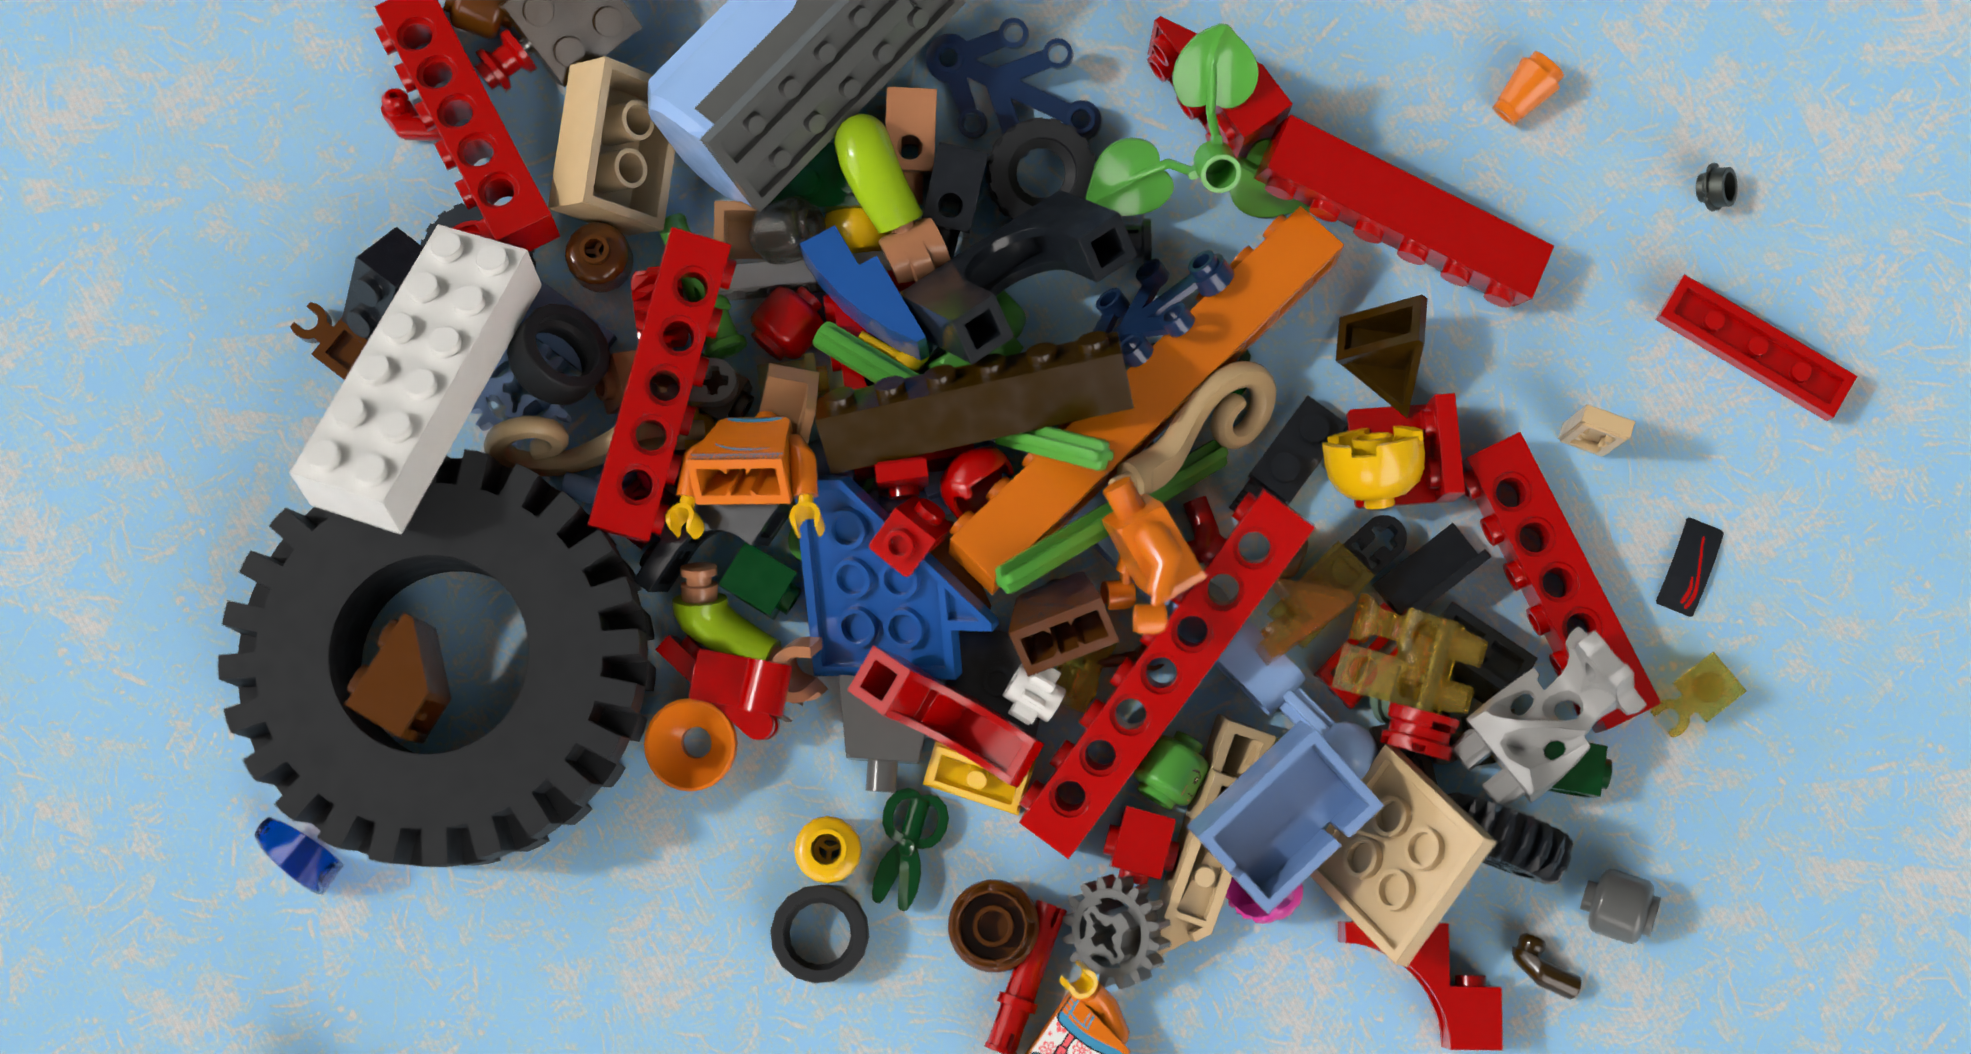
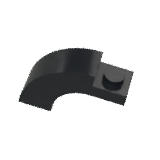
[634,497,796,592]

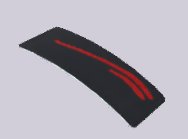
[1656,517,1724,617]

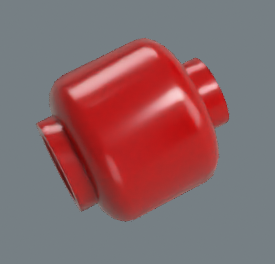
[751,286,824,361]

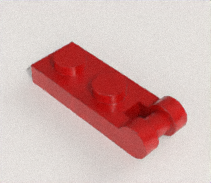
[655,635,780,740]

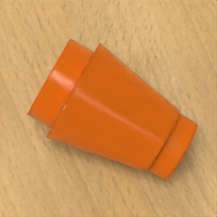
[1492,51,1564,126]

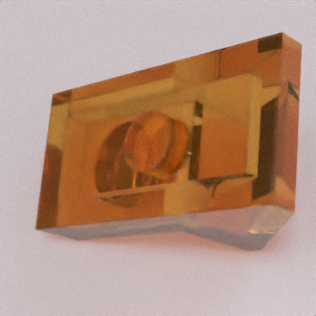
[1255,579,1356,666]

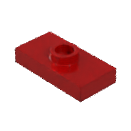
[875,457,929,500]

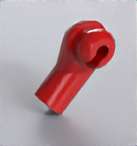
[1183,496,1220,566]

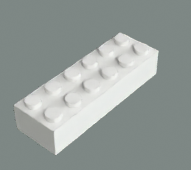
[290,224,542,534]

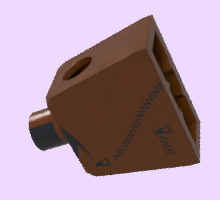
[1008,572,1120,677]

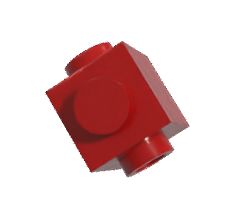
[1102,806,1179,885]

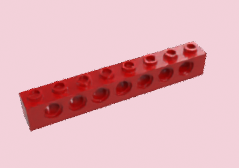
[1019,488,1315,859]

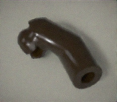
[1512,933,1582,999]

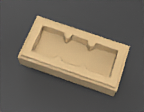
[1558,404,1636,457]

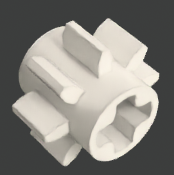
[1003,664,1066,726]

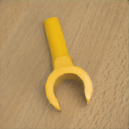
[858,330,929,373]

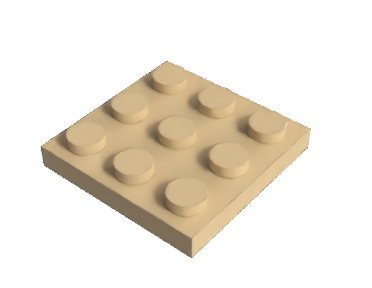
[1310,744,1496,967]

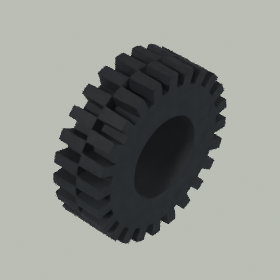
[218,449,656,867]

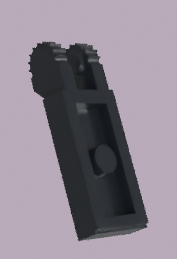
[1229,395,1348,511]

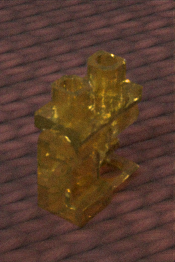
[1331,593,1488,715]

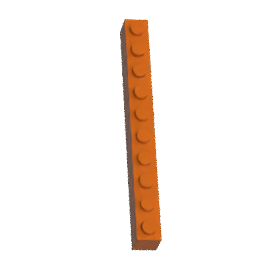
[949,206,1344,595]

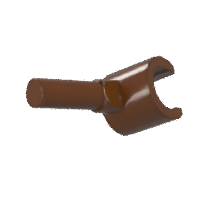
[1092,644,1164,673]

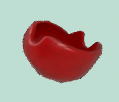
[940,446,1014,519]

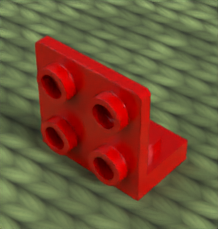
[1346,393,1465,509]

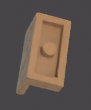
[758,363,819,444]

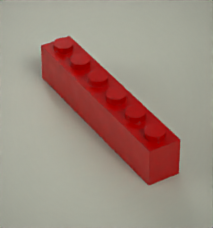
[1253,115,1554,308]

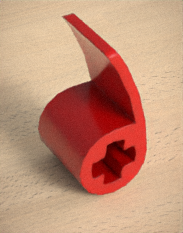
[689,649,793,717]

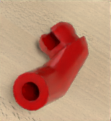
[381,88,442,142]

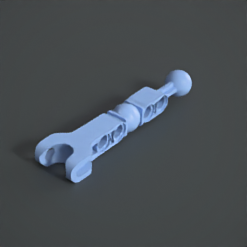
[1064,484,1379,779]

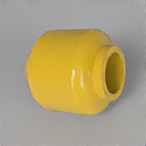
[794,816,862,883]

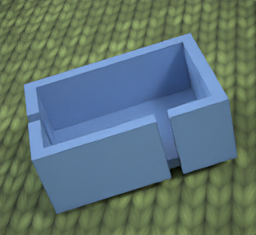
[1186,721,1384,914]

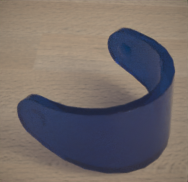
[254,817,343,895]

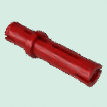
[984,900,1067,1054]

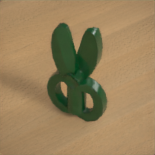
[872,787,949,911]

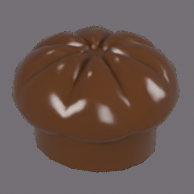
[948,879,1040,973]

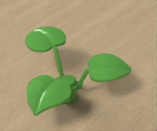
[1085,23,1310,218]

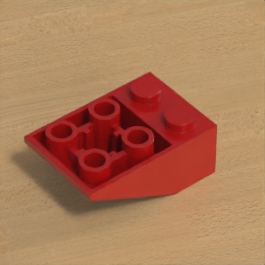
[1147,16,1293,158]

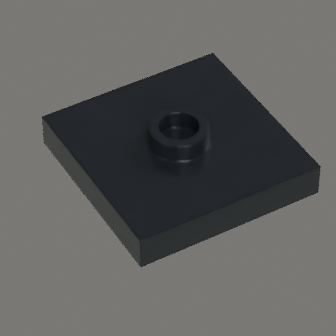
[945,629,1054,738]

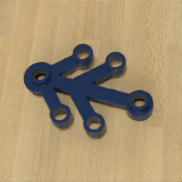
[925,18,1102,159]
[1092,250,1234,367]

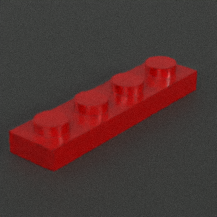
[1655,274,1858,421]

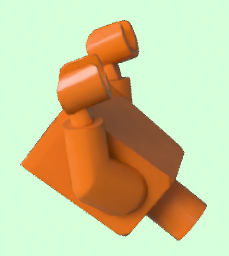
[1100,476,1206,634]

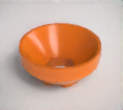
[644,698,738,792]

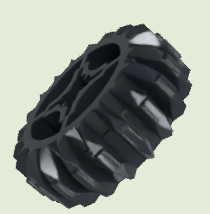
[1447,792,1573,884]

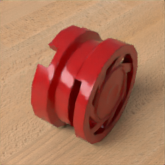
[1379,702,1460,761]

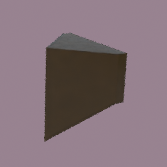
[1336,294,1428,418]

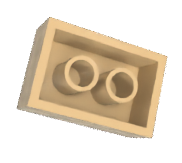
[548,56,675,236]

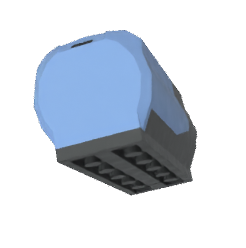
[648,0,966,212]

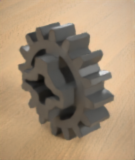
[1062,874,1171,989]

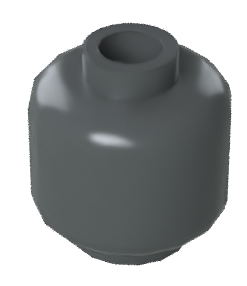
[1580,869,1661,944]

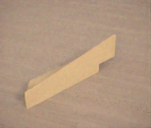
[1156,714,1276,958]

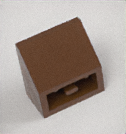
[345,612,452,744]

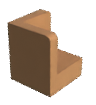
[714,201,769,264]

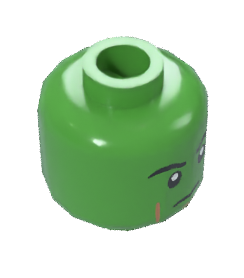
[1134,731,1209,810]

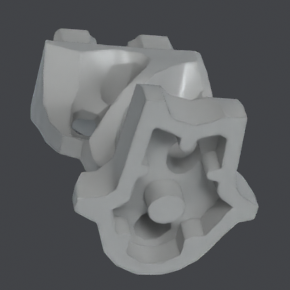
[1452,626,1647,806]

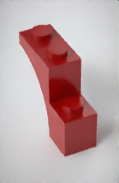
[847,645,1044,788]
[1338,920,1503,1051]

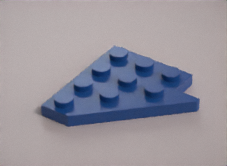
[795,475,999,680]

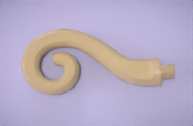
[1108,361,1276,495]
[484,416,705,477]

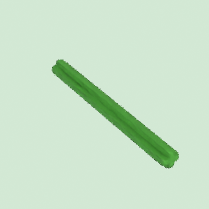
[995,440,1229,593]

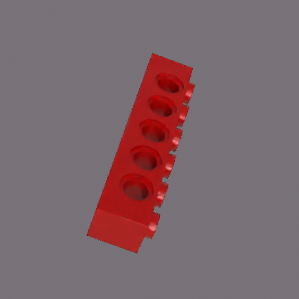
[374,0,561,252]
[587,227,737,543]
[1462,432,1662,733]

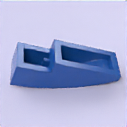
[799,225,930,361]

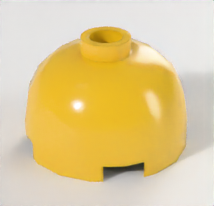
[1322,426,1425,509]

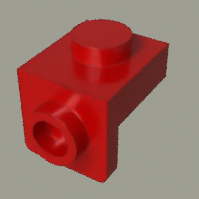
[869,495,953,577]

